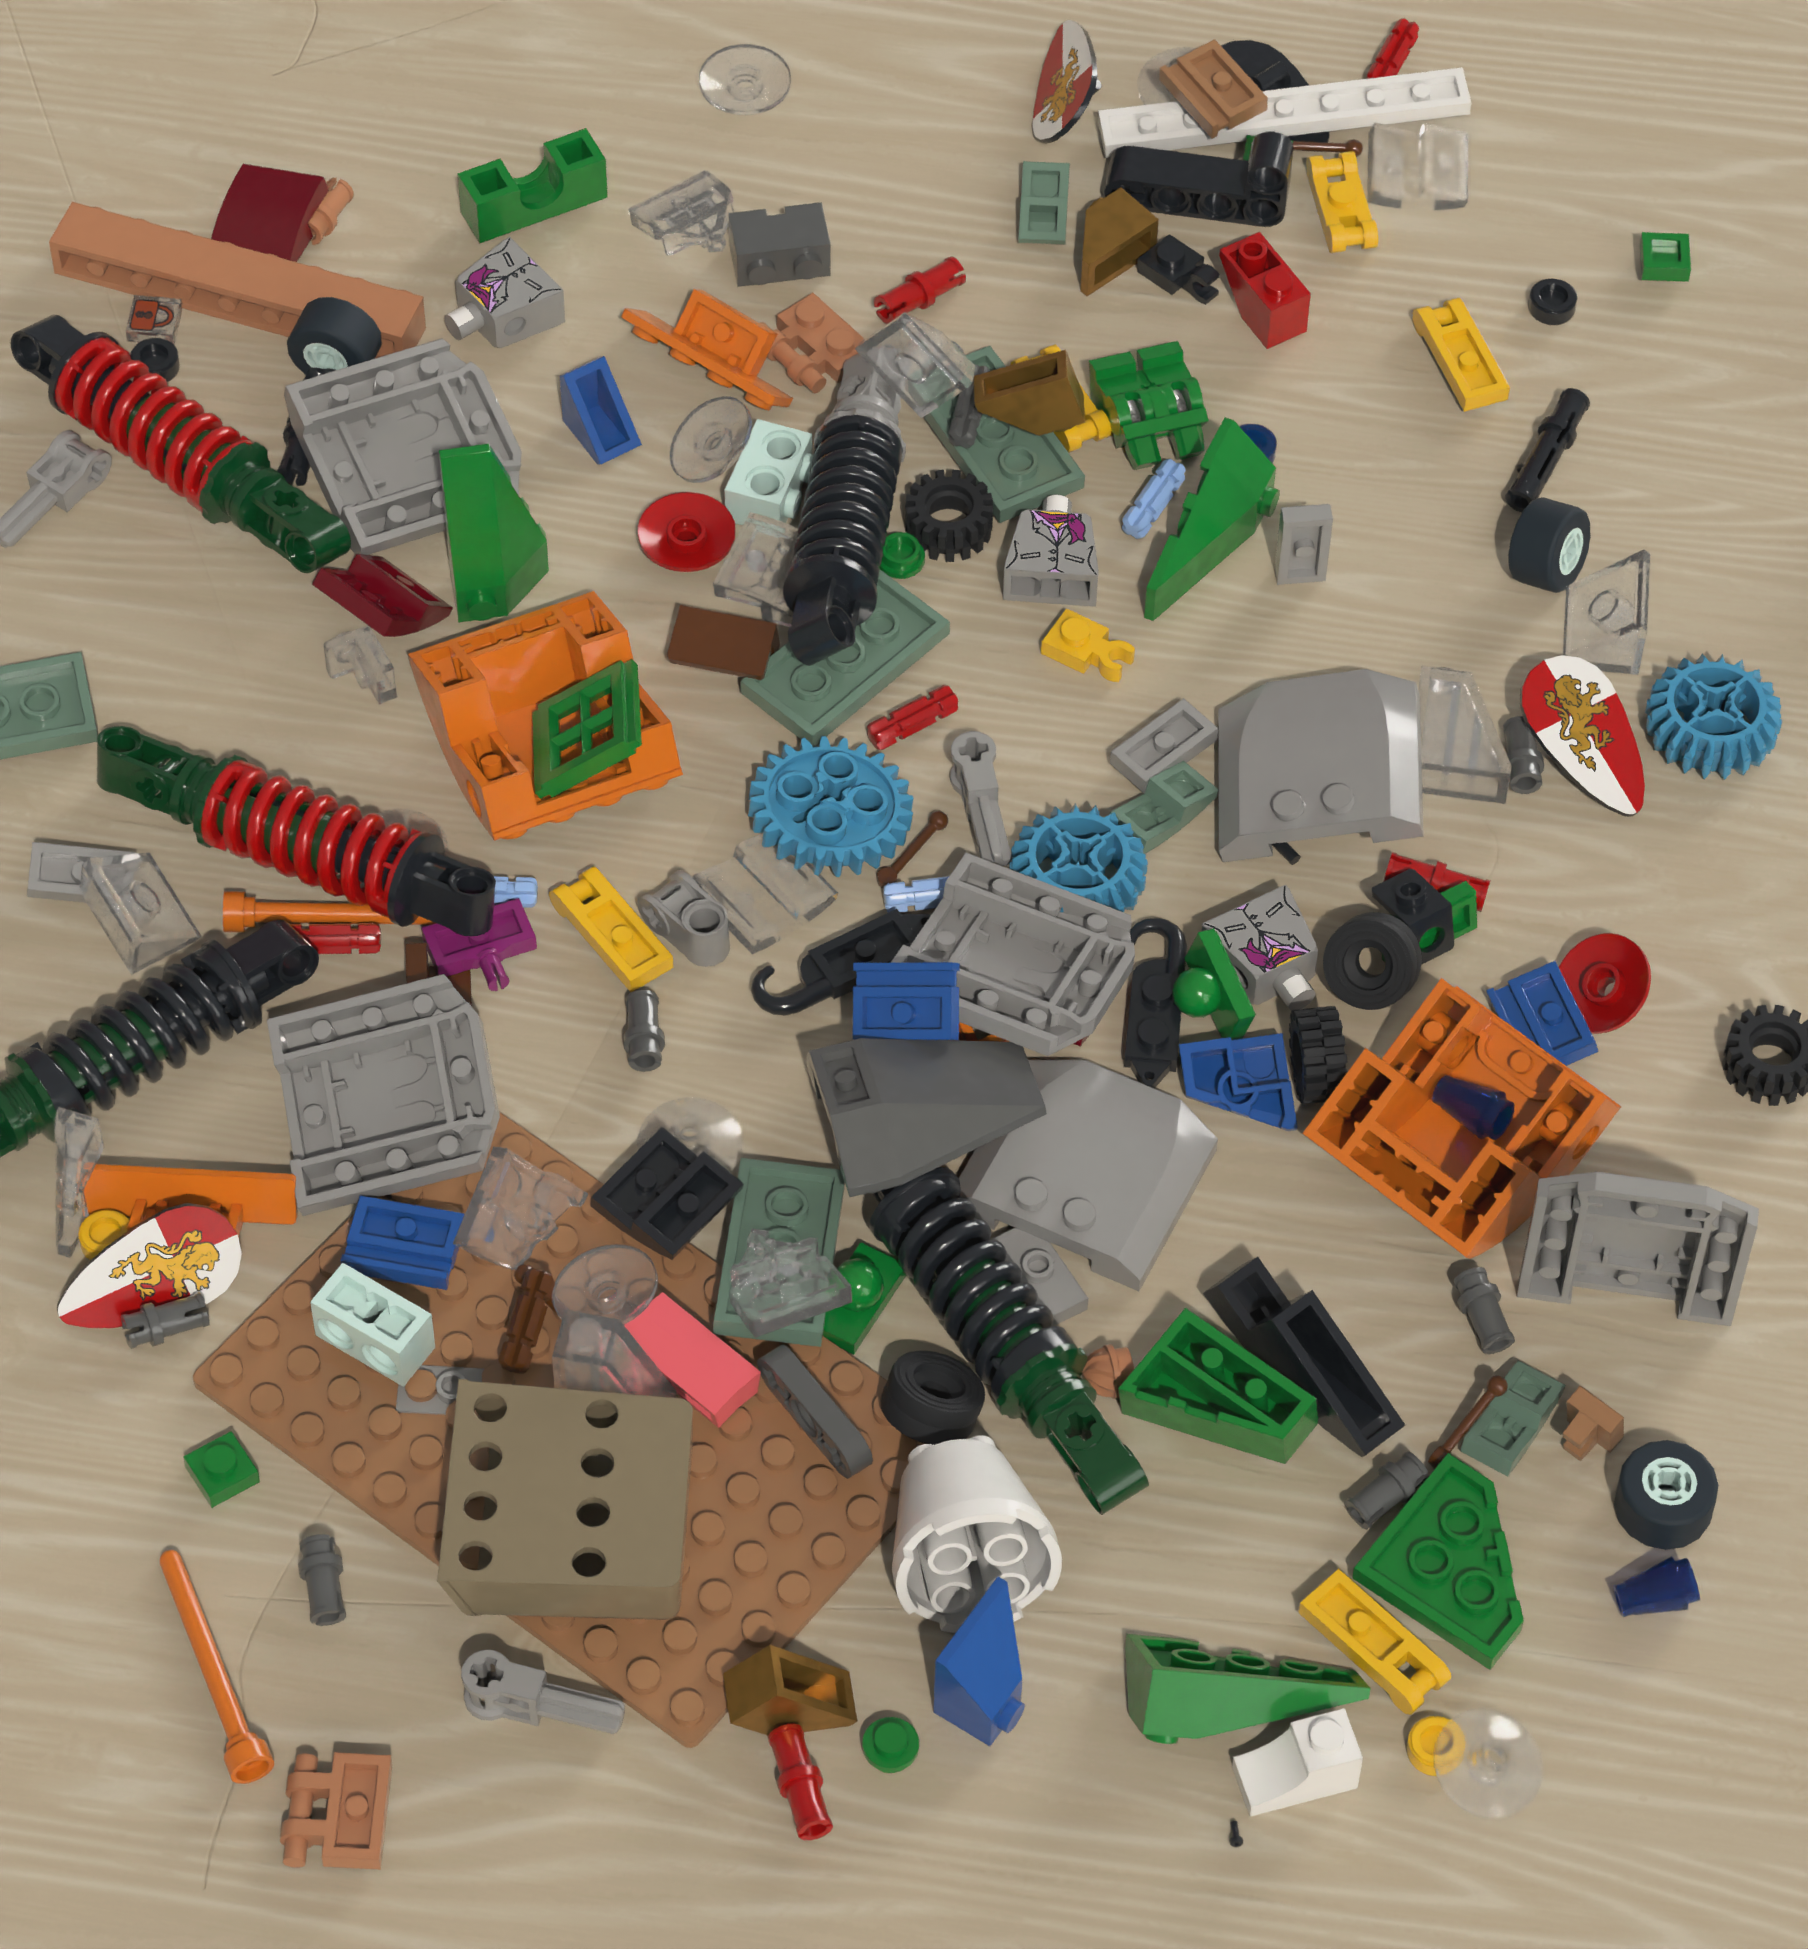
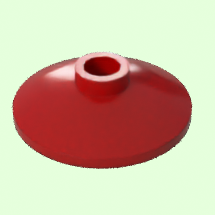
[638,492,736,572]
[1559,933,1651,1034]

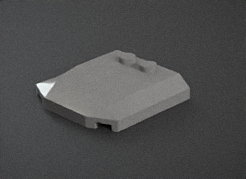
[284,338,522,555]
[1218,669,1424,862]
[891,853,1135,1056]
[267,974,500,1216]
[959,1060,1218,1291]
[1517,1172,1759,1326]

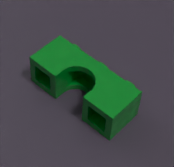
[457,128,608,243]

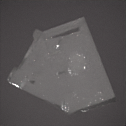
[628,170,734,256]
[729,1229,852,1338]

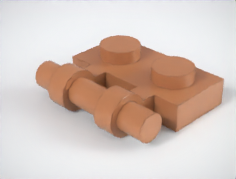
[760,293,872,393]
[280,1752,393,1870]

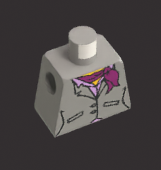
[445,237,565,348]
[1003,495,1098,607]
[1201,885,1318,1011]

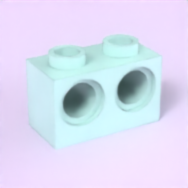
[725,419,814,536]
[310,1263,436,1387]

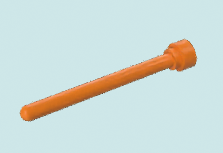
[223,891,436,933]
[159,1550,274,1784]

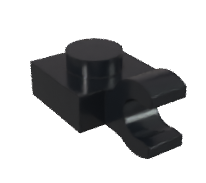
[1137,234,1219,305]

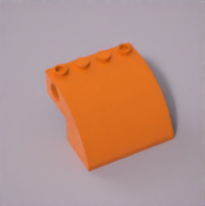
[408,591,683,841]
[1302,978,1622,1259]

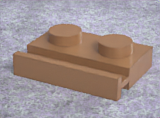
[1159,39,1268,139]

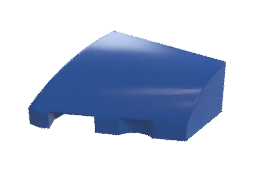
[1179,1033,1297,1131]

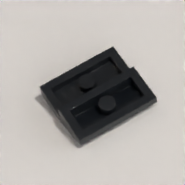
[590,1127,744,1260]

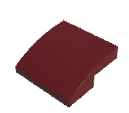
[211,164,329,262]
[312,554,453,637]

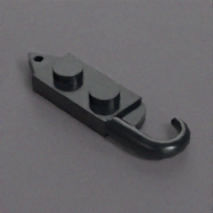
[751,909,932,1016]
[1124,918,1187,1089]

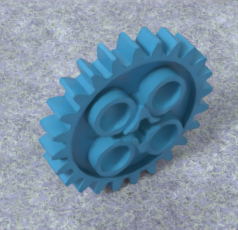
[748,736,914,877]

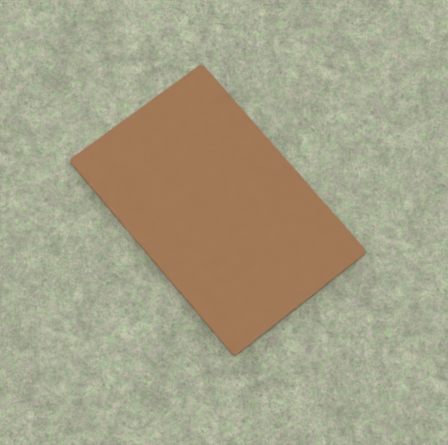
[193,1112,925,1748]

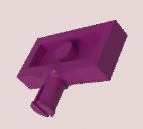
[421,898,537,991]

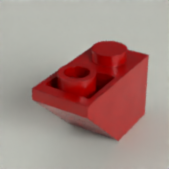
[1219,232,1311,349]

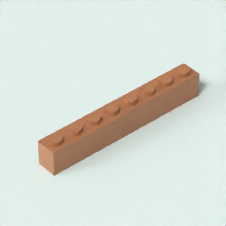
[49,202,426,358]

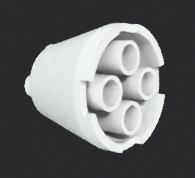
[892,1435,1062,1633]

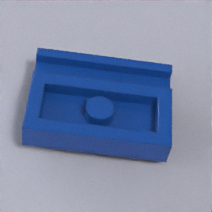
[1486,961,1598,1066]
[852,962,960,1040]
[341,1196,466,1290]

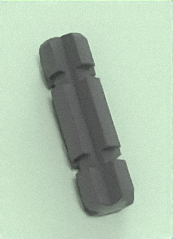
[949,364,990,449]

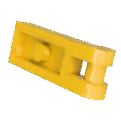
[1413,297,1510,412]
[549,866,673,992]
[1298,1568,1451,1715]

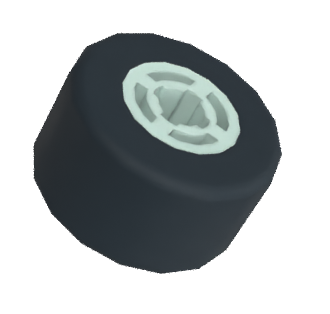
[287,297,382,375]
[1508,497,1591,593]
[1614,1440,1719,1550]

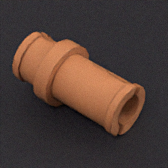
[308,177,354,245]

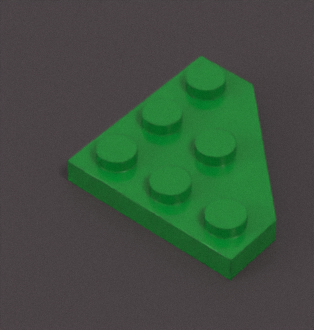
[1352,1453,1524,1670]

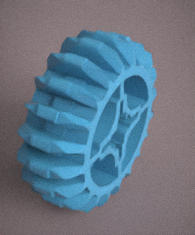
[1645,653,1782,780]
[1009,803,1148,912]

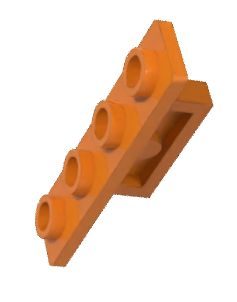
[621,289,793,410]
[82,1164,298,1238]

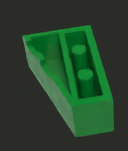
[1118,1308,1318,1464]

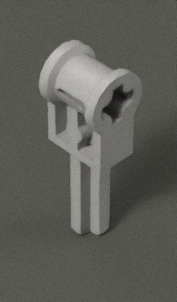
[0,430,111,548]
[950,731,1012,866]
[461,1650,625,1734]

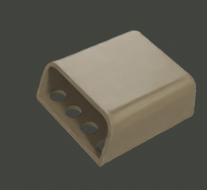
[437,1379,693,1620]

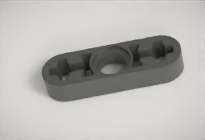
[757,1345,873,1479]

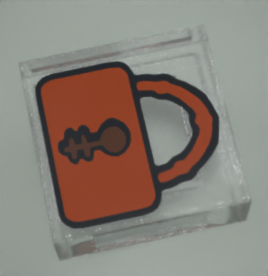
[126,295,183,345]

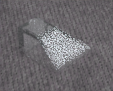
[855,312,976,418]

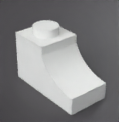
[1232,1708,1363,1817]

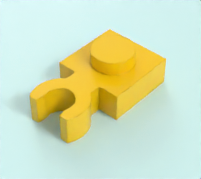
[1041,608,1135,682]

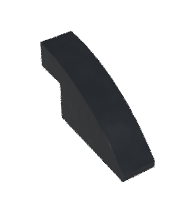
[1203,1257,1405,1457]

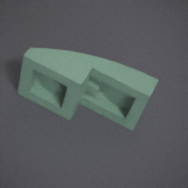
[1019,161,1070,245]
[1110,761,1219,854]
[1460,1360,1566,1477]

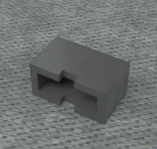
[728,202,831,287]

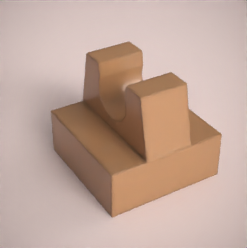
[1563,1386,1624,1461]

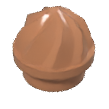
[1082,1344,1134,1399]

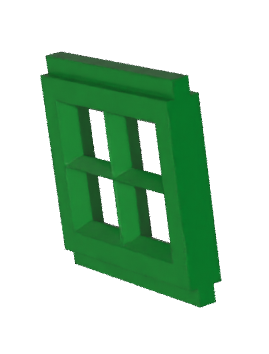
[532,659,642,799]

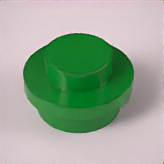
[879,532,925,579]
[862,1717,919,1773]

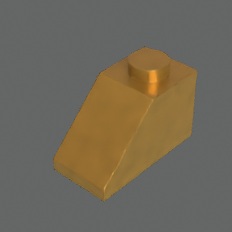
[1081,188,1159,297]
[974,349,1085,436]
[723,1645,857,1736]

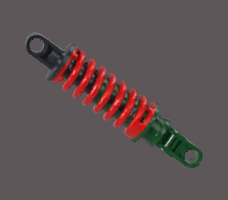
[10,315,351,573]
[97,726,496,936]

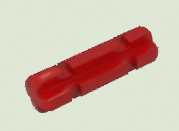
[1367,18,1419,79]
[867,685,959,750]
[290,923,381,954]

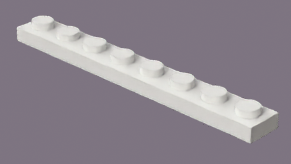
[1098,67,1471,158]

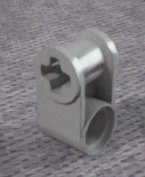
[637,870,730,967]

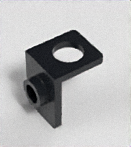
[1372,869,1454,965]

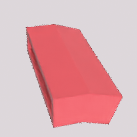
[616,1292,761,1428]

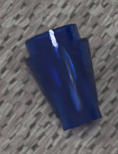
[1432,1075,1515,1140]
[1613,1556,1700,1617]

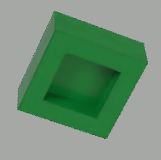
[1640,232,1691,282]
[183,1431,260,1508]

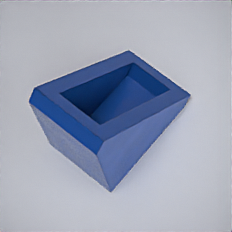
[560,356,642,465]

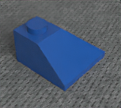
[933,1577,1025,1746]

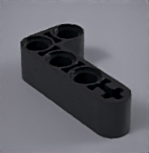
[1104,132,1294,227]

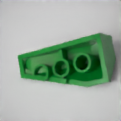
[1144,417,1280,621]
[439,444,549,622]
[1125,1634,1371,1744]

